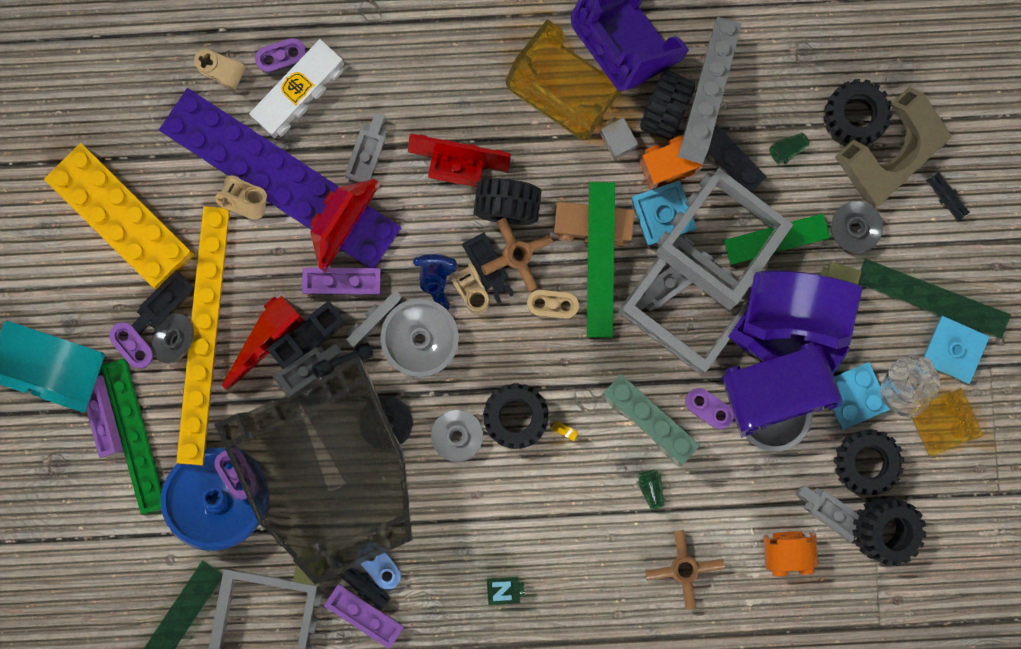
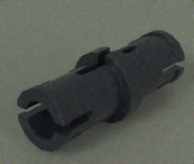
[926,171,970,222]
[340,564,391,611]

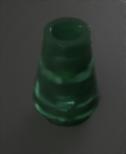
[769,132,809,165]
[636,469,665,510]

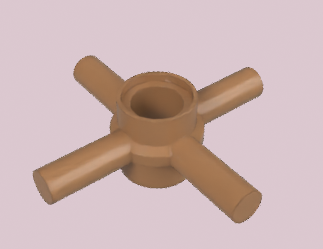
[481,217,553,292]
[645,530,725,610]

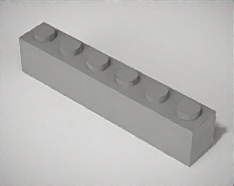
[678,17,742,164]

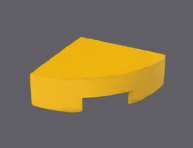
[551,421,578,442]

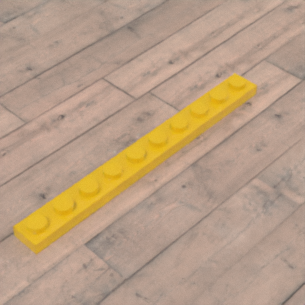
[176,206,230,466]

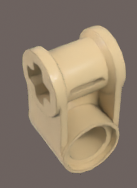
[194,49,246,90]
[215,176,267,220]
[449,263,489,314]

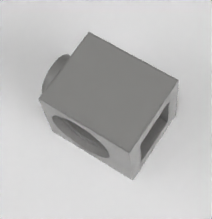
[600,117,638,160]

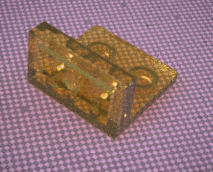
[909,388,984,457]

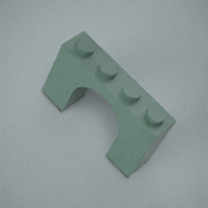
[600,374,700,466]

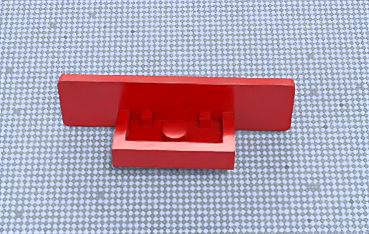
[408,134,511,187]

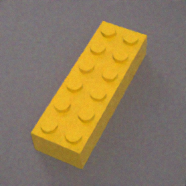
[44,143,195,289]

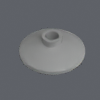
[431,410,483,462]

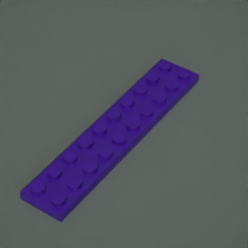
[159,88,402,268]

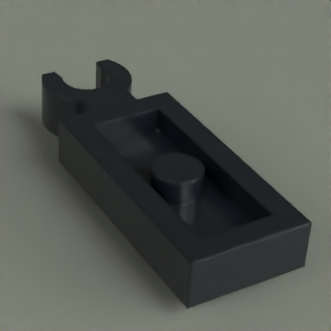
[462,232,513,304]

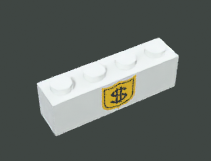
[249,39,344,139]

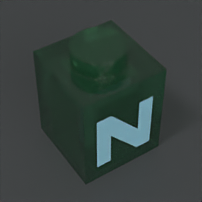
[487,576,525,605]

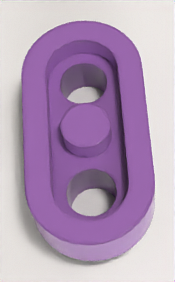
[255,38,306,73]
[109,322,154,369]
[685,388,734,429]
[215,451,255,500]

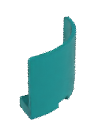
[0,321,105,413]

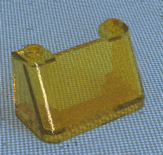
[505,19,623,140]

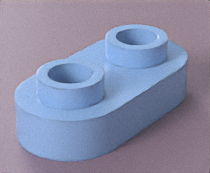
[358,542,401,589]

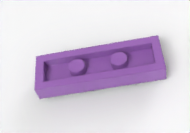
[302,268,381,295]
[86,376,123,458]
[324,584,404,649]

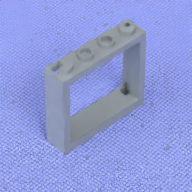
[655,168,793,310]
[618,235,752,374]
[208,568,322,649]

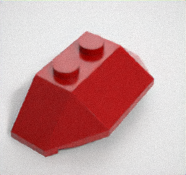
[310,179,380,272]

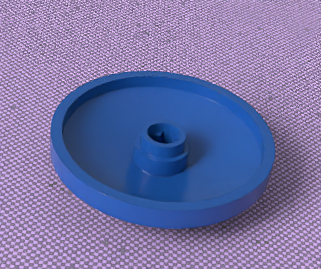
[161,448,267,551]

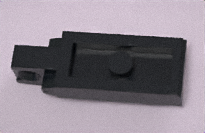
[131,270,195,334]

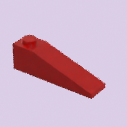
[222,296,305,391]

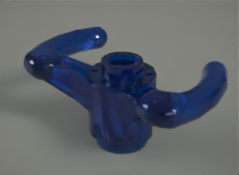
[413,254,458,311]

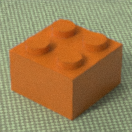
[639,135,703,190]

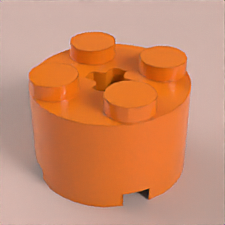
[763,531,818,576]

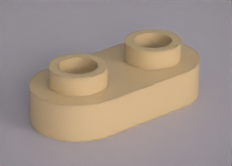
[527,290,579,319]

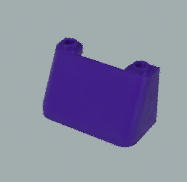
[571,0,689,91]
[722,342,843,438]

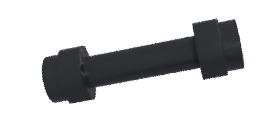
[312,343,373,379]

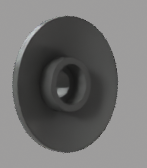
[831,201,883,253]
[152,313,194,364]

